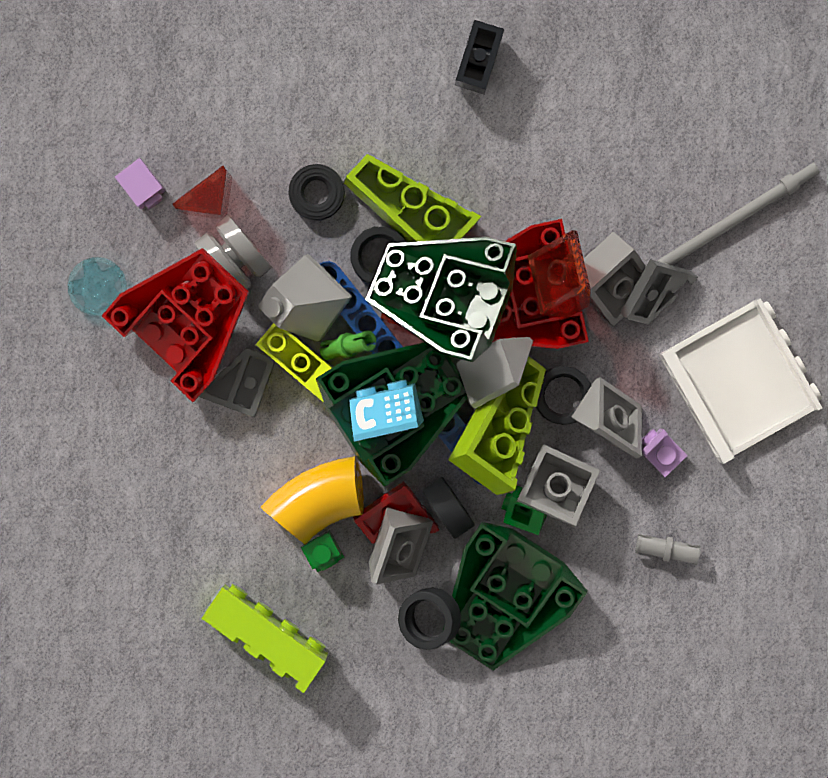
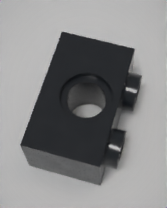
[455,20,504,95]

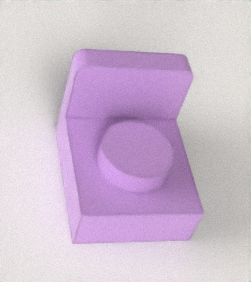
[642,429,687,477]

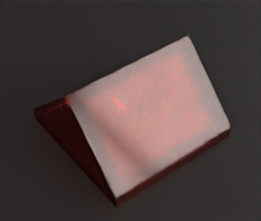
[172,166,233,220]

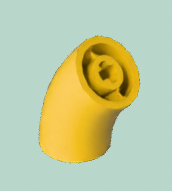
[260,456,364,545]

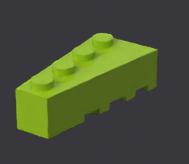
[344,154,482,242]
[448,356,546,495]
[201,584,328,693]

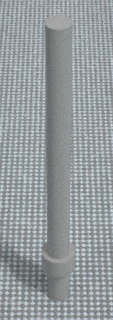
[657,163,820,265]

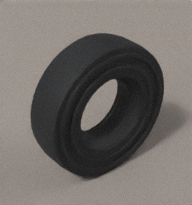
[288,164,345,221]

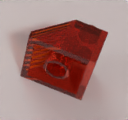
[528,230,591,318]

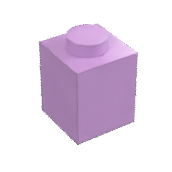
[115,158,166,209]

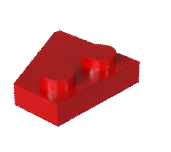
[353,481,439,544]

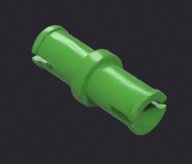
[320,330,376,360]

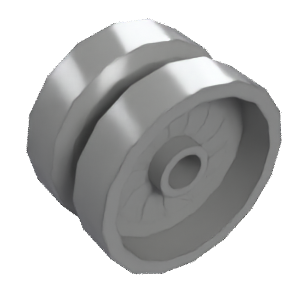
[194,215,273,289]

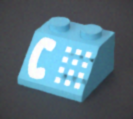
[349,380,424,441]

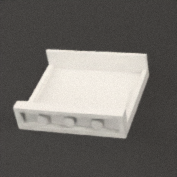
[658,298,822,464]

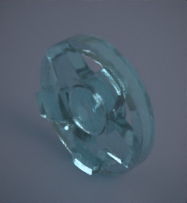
[67,257,127,316]

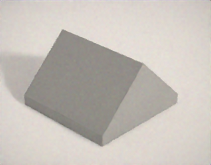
[456,337,533,408]
[572,377,642,459]
[369,508,433,585]

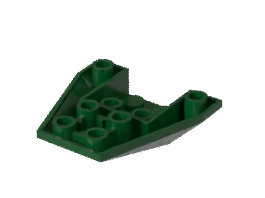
[366,237,517,362]
[316,342,468,487]
[442,522,588,671]

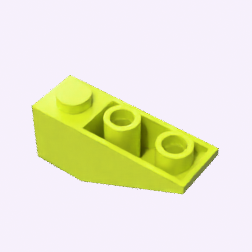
[255,323,333,402]

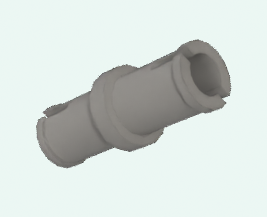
[635,533,701,565]

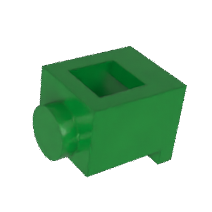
[501,486,547,535]
[301,530,345,572]

